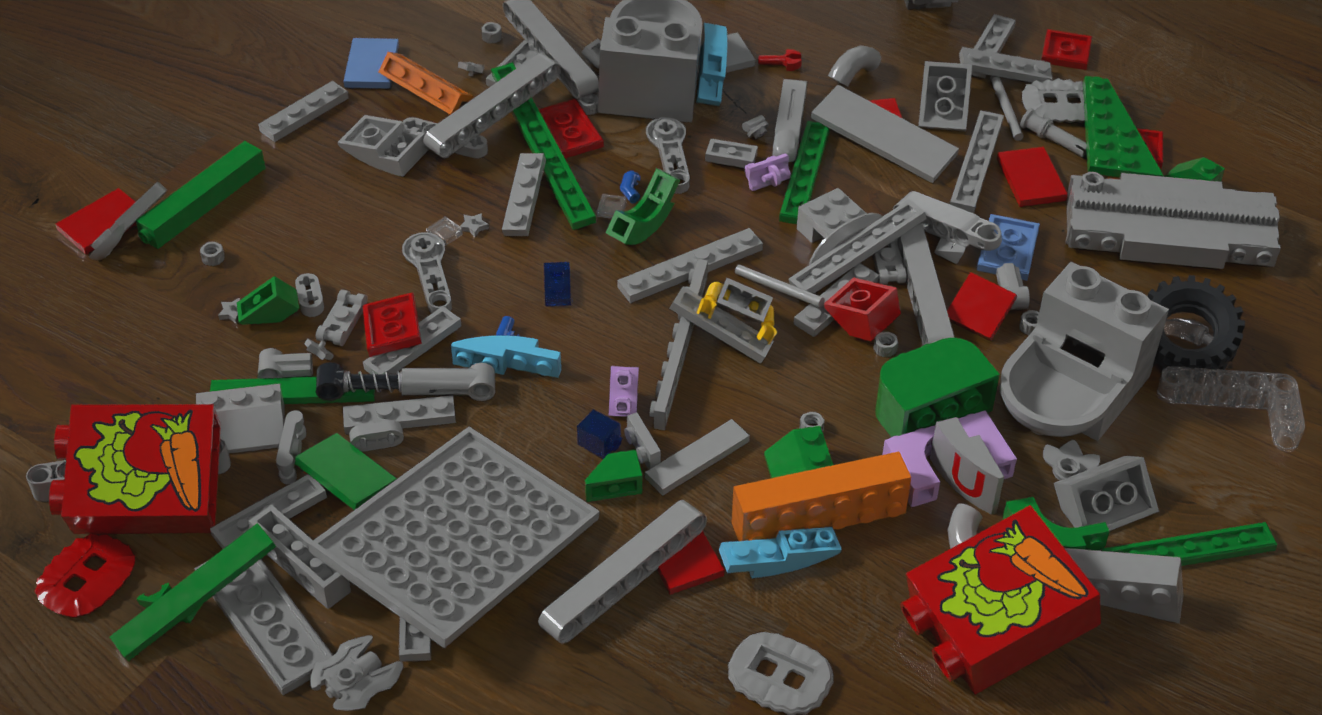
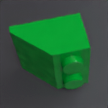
[764,426,833,478]

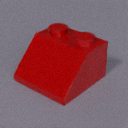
[824,277,901,341]

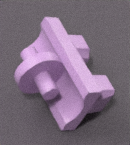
[745,154,791,191]
[609,366,639,417]

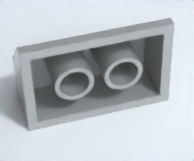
[196,384,285,454]
[1054,456,1159,530]

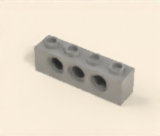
[248,505,351,609]

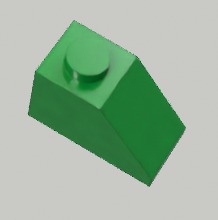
[1164,157,1225,182]
[237,276,299,325]
[585,450,642,502]

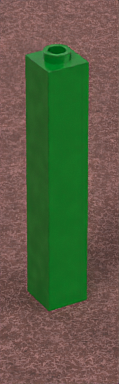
[136,141,266,249]

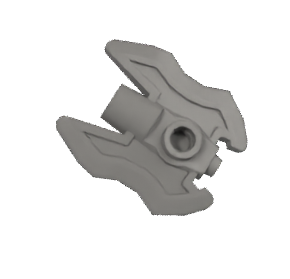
[311,635,404,711]

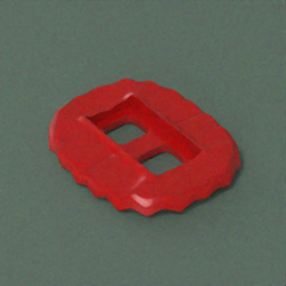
[35,533,135,618]

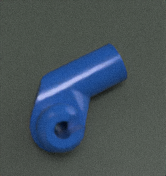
[620,171,641,203]
[496,316,520,336]

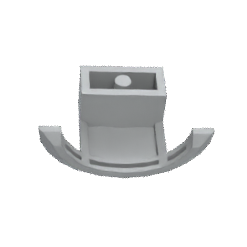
[797,188,883,265]

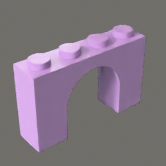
[883,411,1017,507]

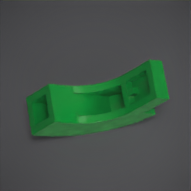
[606,168,680,245]
[1002,497,1110,551]

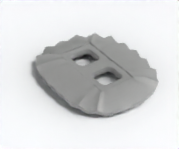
[1022,78,1085,123]
[728,632,833,715]

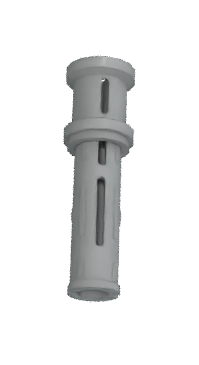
[1020,108,1087,158]

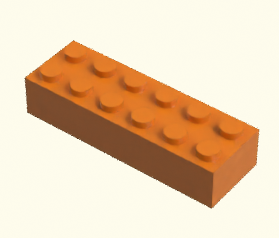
[732,451,912,541]

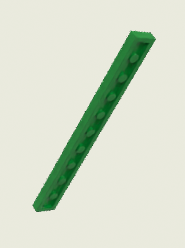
[491,62,596,230]

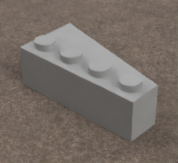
[1065,548,1183,623]

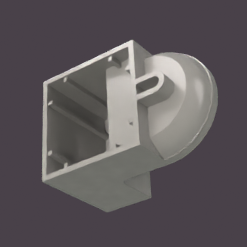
[598,0,702,122]
[1000,262,1169,441]

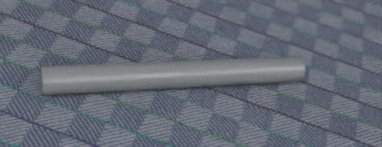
[990,75,1023,141]
[735,265,825,307]

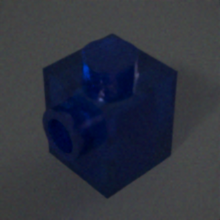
[577,409,622,459]

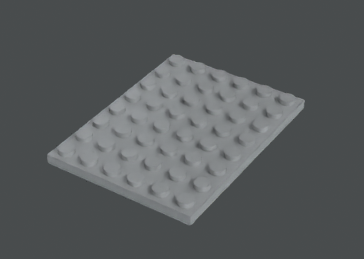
[309,427,600,648]

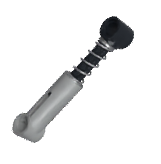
[315,362,495,401]

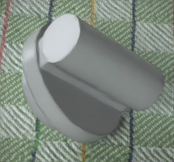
[742,115,769,139]

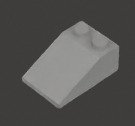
[918,61,972,131]

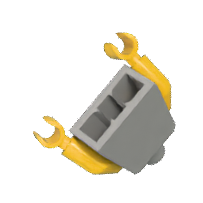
[697,278,777,345]

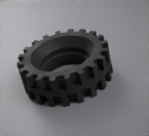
[1147,275,1245,381]

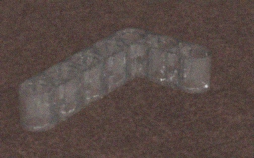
[1157,366,1305,452]

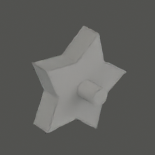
[458,62,484,76]
[459,213,489,237]
[218,298,240,323]
[304,339,334,361]

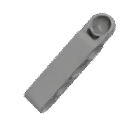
[772,79,807,162]
[893,191,1002,251]

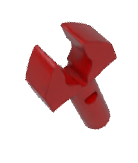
[758,49,802,71]

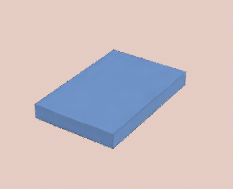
[344,38,399,89]
[977,214,1040,281]

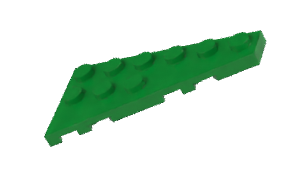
[1083,76,1164,178]

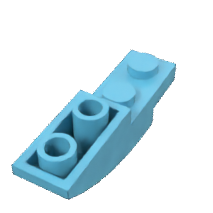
[696,23,727,106]
[451,336,562,378]
[719,527,842,578]

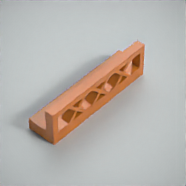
[378,51,474,115]

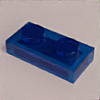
[544,262,571,306]

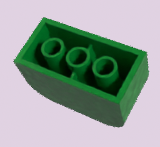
[875,338,1000,437]

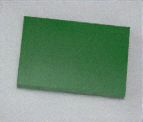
[295,433,397,510]

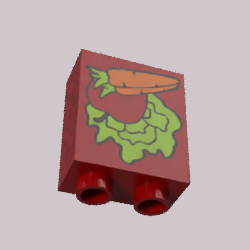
[49,404,221,534]
[900,505,1101,695]

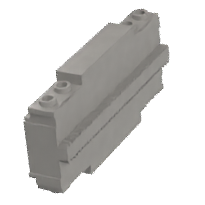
[1065,173,1281,269]

